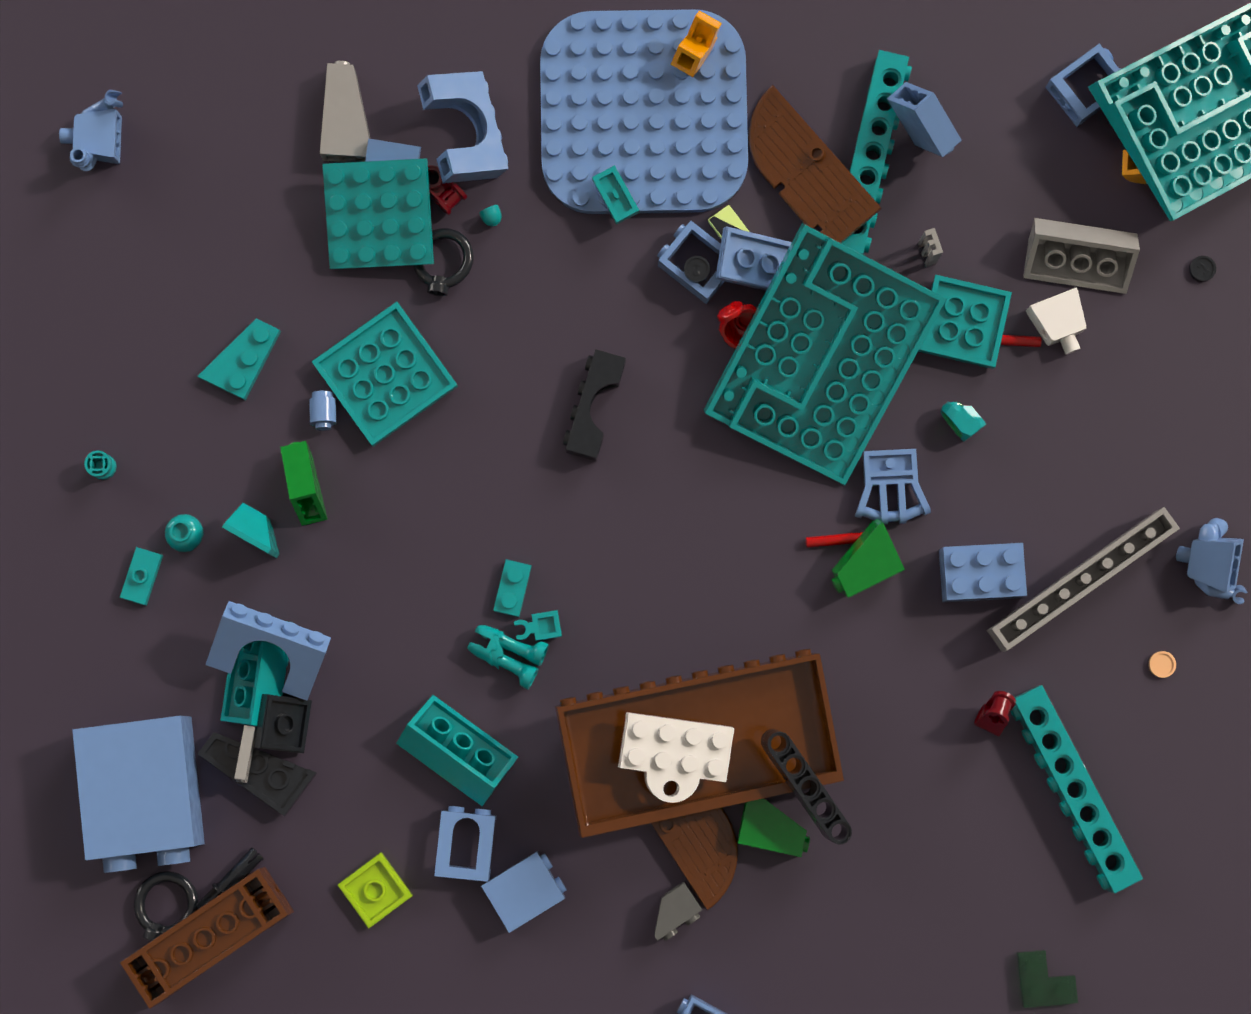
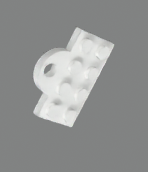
[618,712,734,803]

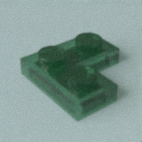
[1017,950,1078,1008]

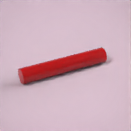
[1000,335,1041,347]
[806,532,863,548]

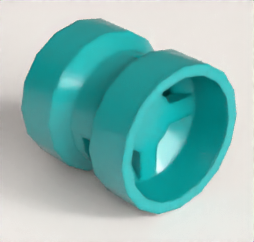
[84,450,117,480]

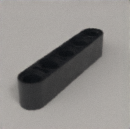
[761,729,852,845]

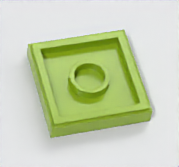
[338,852,413,928]

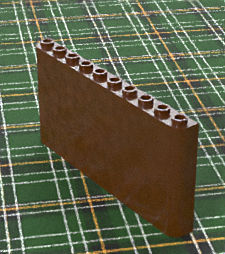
[555,649,844,838]

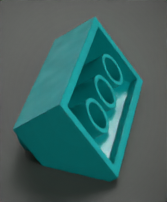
[220,621,293,726]
[396,695,518,806]

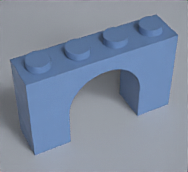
[417,71,508,183]
[205,601,331,700]

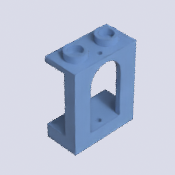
[434,806,497,882]

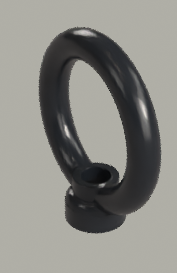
[413,228,474,296]
[134,871,198,941]

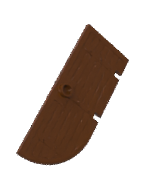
[748,85,882,243]
[651,808,738,910]

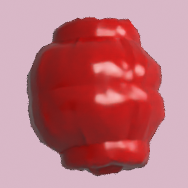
[717,301,757,349]

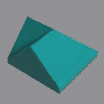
[222,503,279,558]

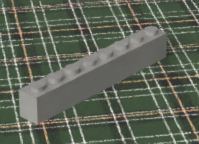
[986,507,1180,652]

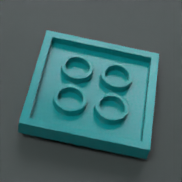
[918,275,1012,369]

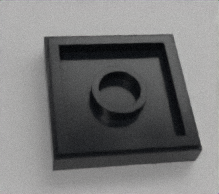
[254,694,312,753]

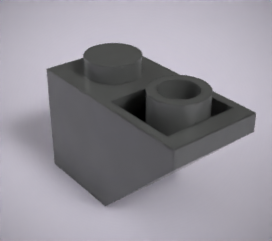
[654,881,702,941]

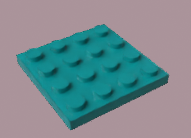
[323,158,434,269]
[312,302,458,447]

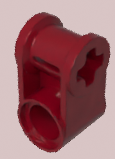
[428,165,468,215]
[974,691,1016,737]

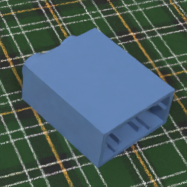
[72,716,205,873]

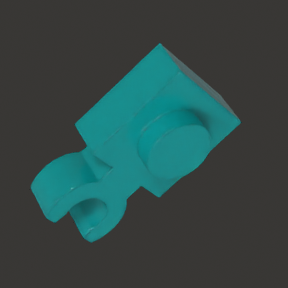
[514,610,562,641]

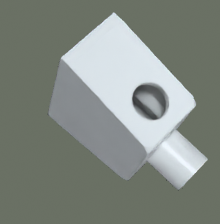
[1026,287,1086,355]

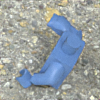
[59,90,123,171]
[1176,518,1248,604]

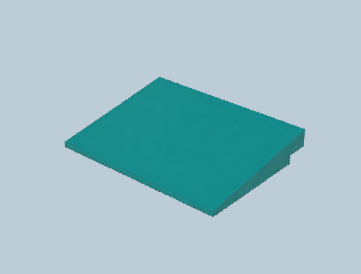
[1088,3,1251,222]
[704,223,946,485]

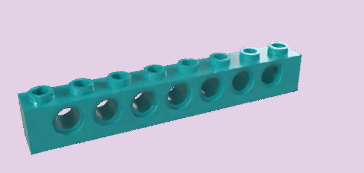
[842,50,912,254]
[1010,685,1143,893]

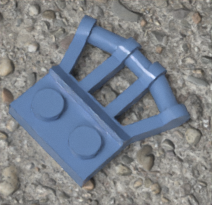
[855,449,931,524]

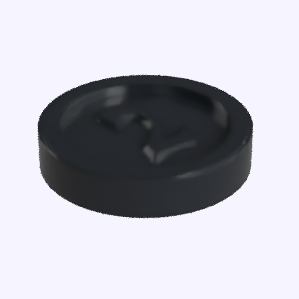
[684,256,710,283]
[1189,256,1216,282]

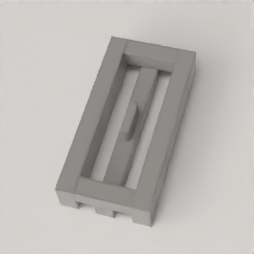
[917,228,943,267]
[234,725,257,783]

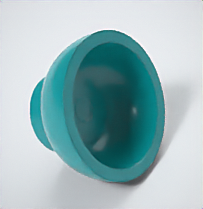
[165,514,203,552]

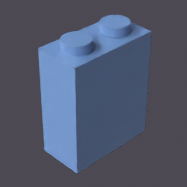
[887,82,962,157]
[481,851,567,933]

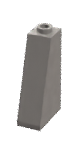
[320,61,370,162]

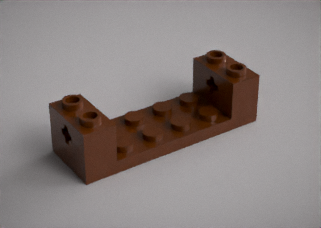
[120,867,294,1009]

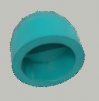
[479,205,502,226]

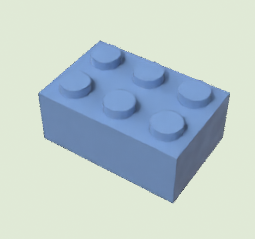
[939,543,1027,602]

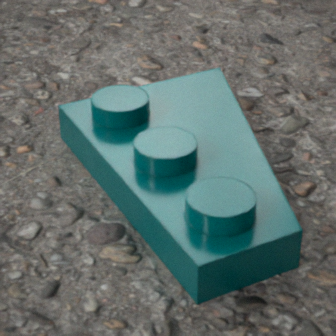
[197,318,281,401]

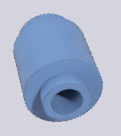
[309,391,336,431]

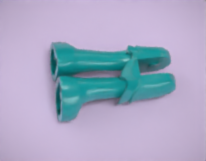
[467,625,549,690]

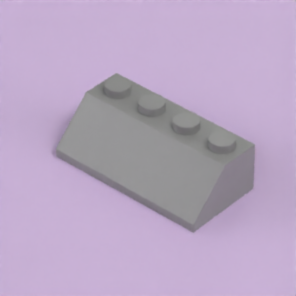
[1023,218,1140,294]

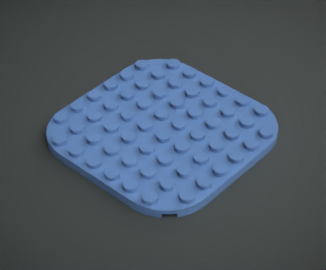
[540,10,748,214]

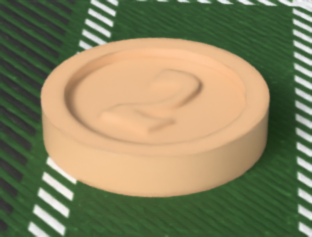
[1148,651,1176,678]

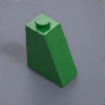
[280,441,328,526]
[831,519,905,598]
[737,798,810,857]

